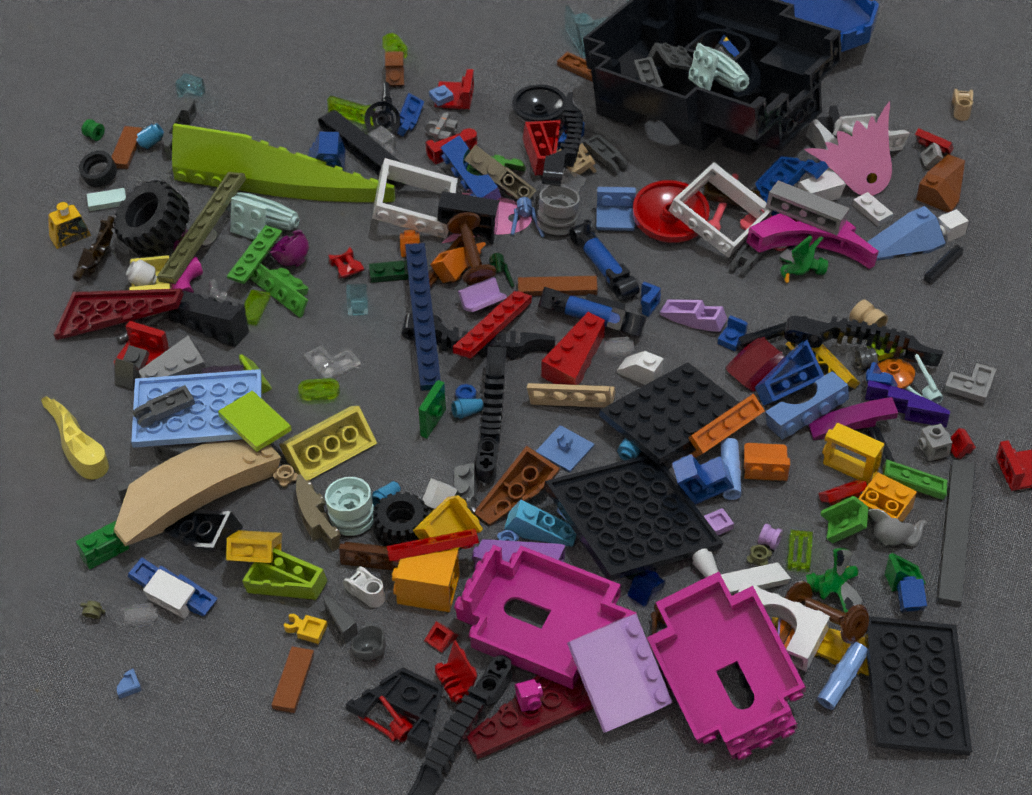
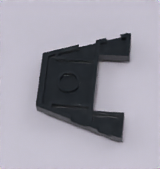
[346,667,443,750]

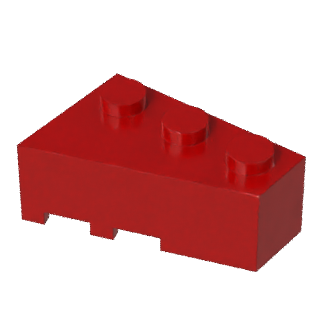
[522,120,561,176]

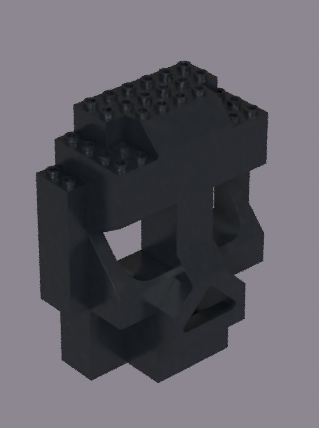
[583,0,842,155]

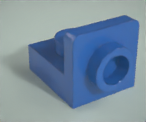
[640,282,661,317]
[717,316,748,351]
[866,362,898,387]

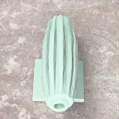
[688,43,749,92]
[226,192,300,240]

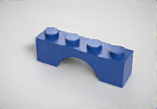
[441,135,501,200]

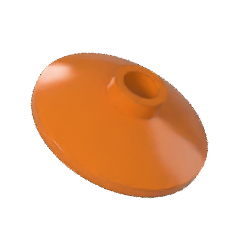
[878,359,915,389]

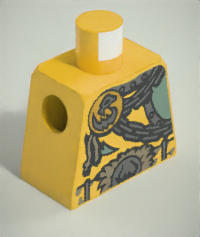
[48,202,91,249]

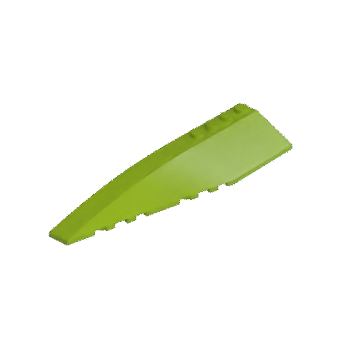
[172,123,395,202]

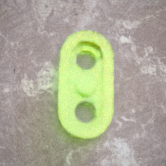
[382,33,408,58]
[298,378,340,401]

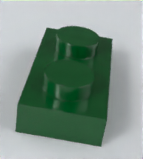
[369,260,408,283]

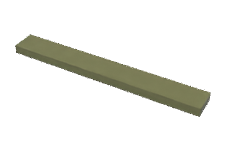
[157,172,246,284]

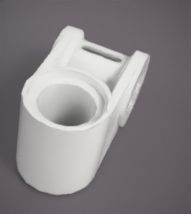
[343,566,385,608]

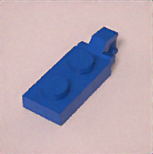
[397,93,424,137]

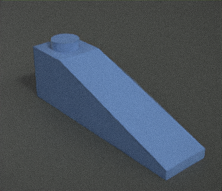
[867,206,946,261]

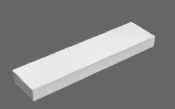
[721,562,791,596]

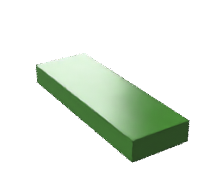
[883,459,948,500]

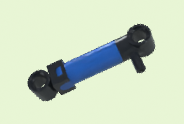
[569,219,640,301]
[538,287,647,337]

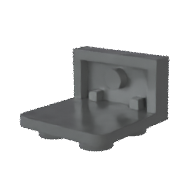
[647,43,693,70]

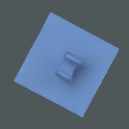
[535,425,594,473]

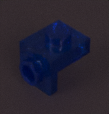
[627,570,666,606]

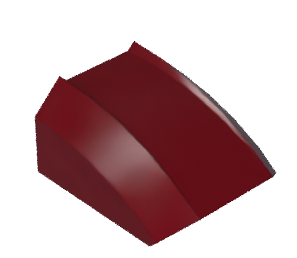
[726,337,784,392]

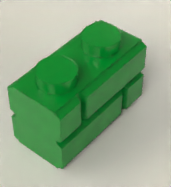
[75,521,129,570]

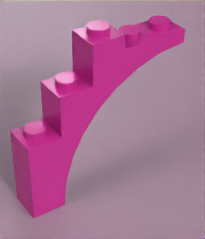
[746,213,879,269]

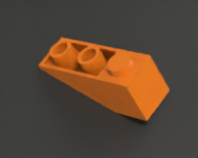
[430,242,486,283]

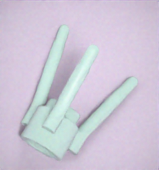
[905,354,943,404]

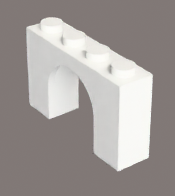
[738,582,830,672]

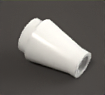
[692,548,718,578]

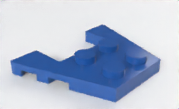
[755,156,829,216]

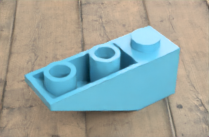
[504,500,576,547]

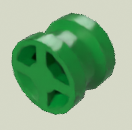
[81,119,105,141]

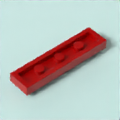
[387,528,479,562]

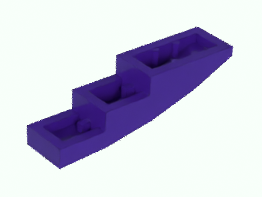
[865,380,950,428]

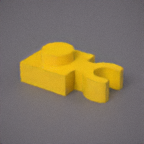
[284,614,328,644]

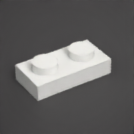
[853,192,893,226]

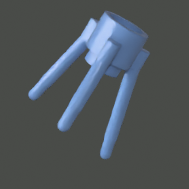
[511,197,545,238]

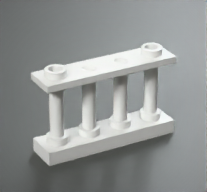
[833,113,910,151]

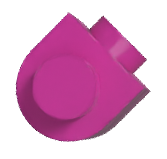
[515,679,543,712]

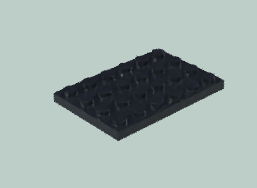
[599,362,740,465]
[865,616,972,756]

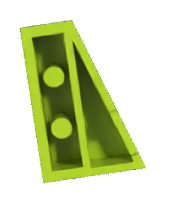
[242,548,328,600]

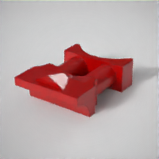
[328,247,364,279]

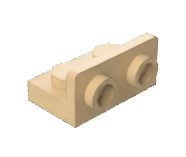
[557,143,596,179]

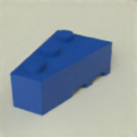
[308,132,346,171]
[755,340,824,406]

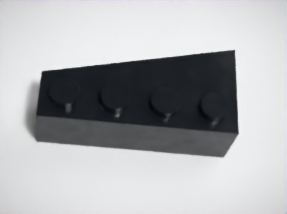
[169,290,249,348]

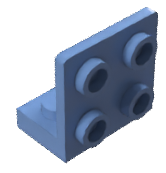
[596,187,636,231]

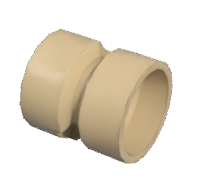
[849,299,888,327]

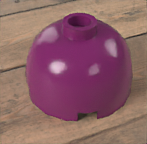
[269,230,309,267]

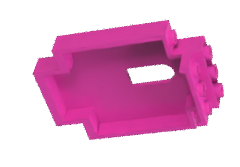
[454,545,637,689]
[647,572,806,760]

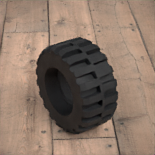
[114,180,190,257]

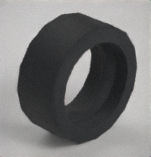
[79,151,117,187]

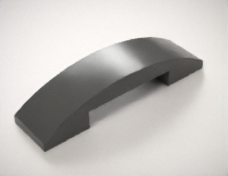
[163,99,197,160]

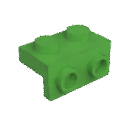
[821,496,869,543]

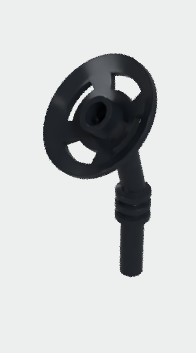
[365,82,400,138]

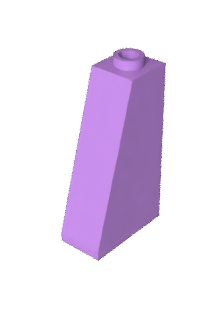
[472,539,565,569]

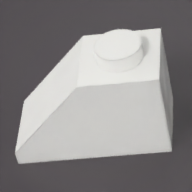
[617,351,664,385]

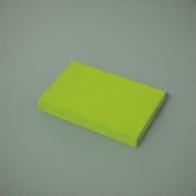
[218,390,292,452]

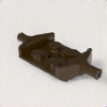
[72,216,114,281]

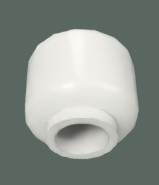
[126,260,157,286]

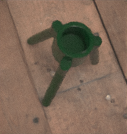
[488,253,514,287]

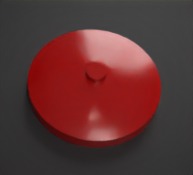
[632,180,710,243]

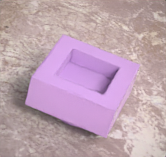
[704,508,734,535]

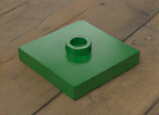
[418,380,446,439]

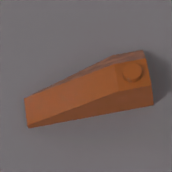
[916,154,965,213]
[474,446,561,526]

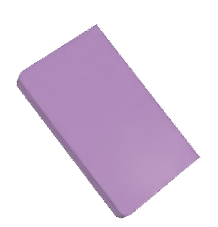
[458,277,507,312]

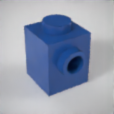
[897,576,927,613]

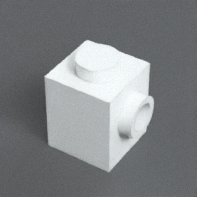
[938,209,968,243]

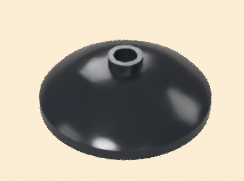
[512,84,566,122]

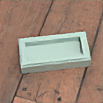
[87,188,126,211]

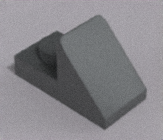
[115,345,150,390]

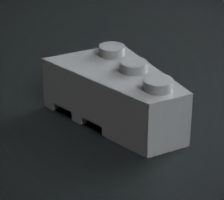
[139,336,206,378]

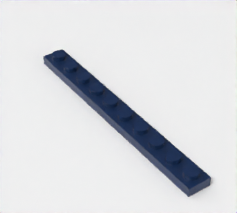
[405,243,441,391]

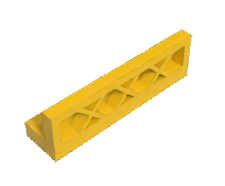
[786,342,860,389]

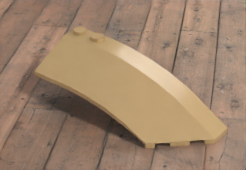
[114,439,281,546]

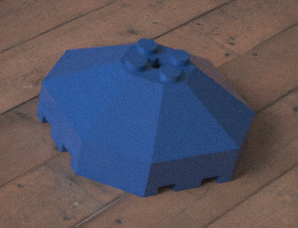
[780,0,879,52]

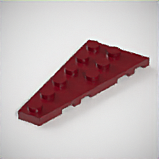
[53,288,184,340]
[467,675,593,760]

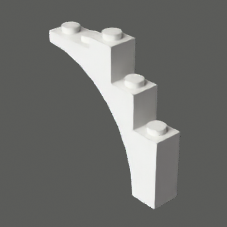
[797,119,846,201]

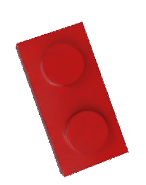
[915,128,954,154]
[818,480,867,505]

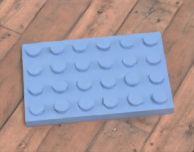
[131,369,262,448]

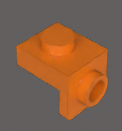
[400,230,420,257]

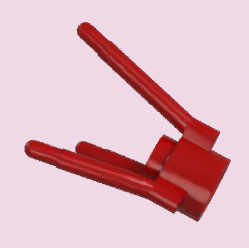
[358,696,413,742]

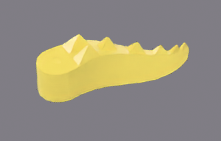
[41,396,109,480]

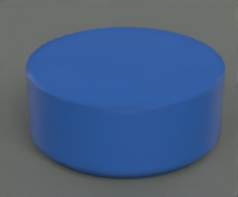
[455,384,476,399]

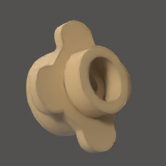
[273,465,298,487]

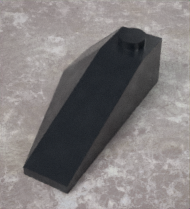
[164,509,243,550]

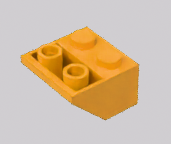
[858,472,917,522]

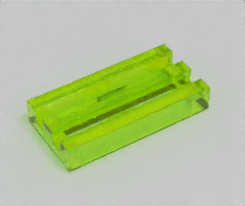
[787,529,813,572]

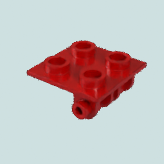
[435,640,477,704]

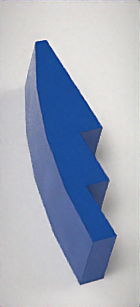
[128,557,218,617]

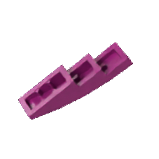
[808,397,898,440]

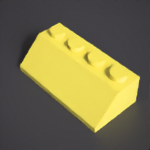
[279,406,377,480]

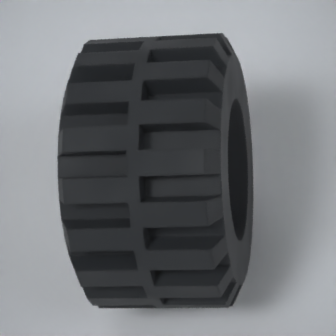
[373,492,428,546]

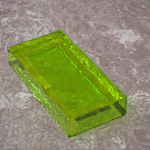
[244,289,271,326]

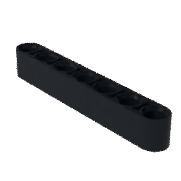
[318,110,403,188]

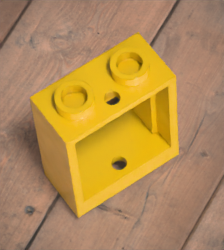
[822,423,885,485]

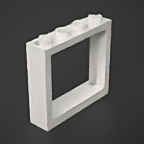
[372,158,458,239]
[669,163,773,258]

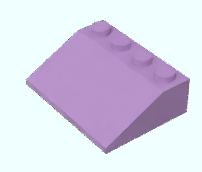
[567,614,673,733]

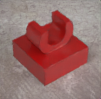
[951,428,976,459]

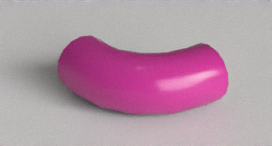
[170,257,203,293]

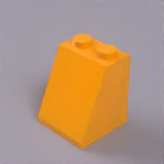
[392,549,460,612]

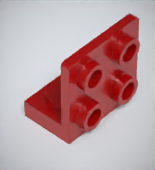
[434,69,474,109]
[113,321,169,367]
[996,440,1032,491]

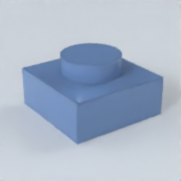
[429,85,454,106]

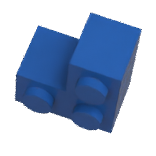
[672,454,734,504]

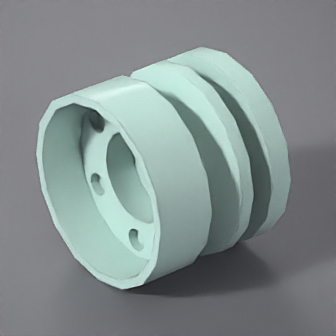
[325,477,374,536]

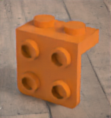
[744,443,790,481]

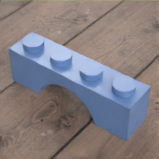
[765,371,849,440]

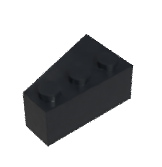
[437,191,500,244]

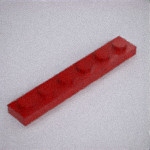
[453,291,532,359]

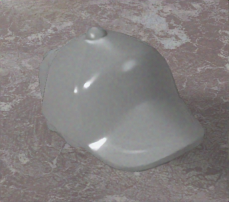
[868,509,927,546]

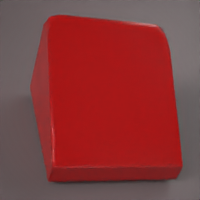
[424,621,459,653]

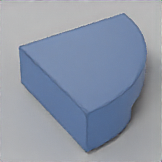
[117,669,142,699]

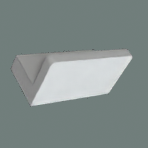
[143,569,195,619]

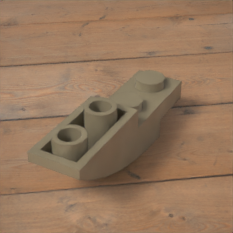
[464,145,536,200]
[296,474,341,551]

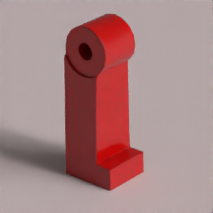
[425,128,477,165]

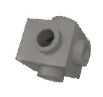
[918,424,952,461]

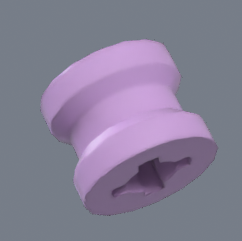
[758,523,783,550]

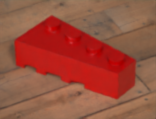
[541,312,605,385]

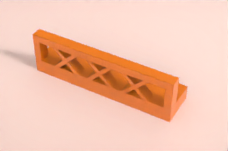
[688,393,765,458]

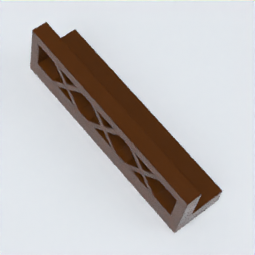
[339,542,415,571]

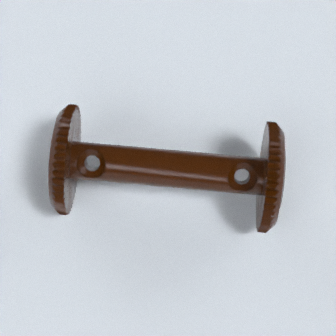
[447,212,496,286]
[785,581,869,644]

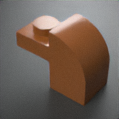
[385,51,404,86]

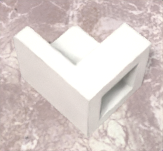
[423,478,457,509]

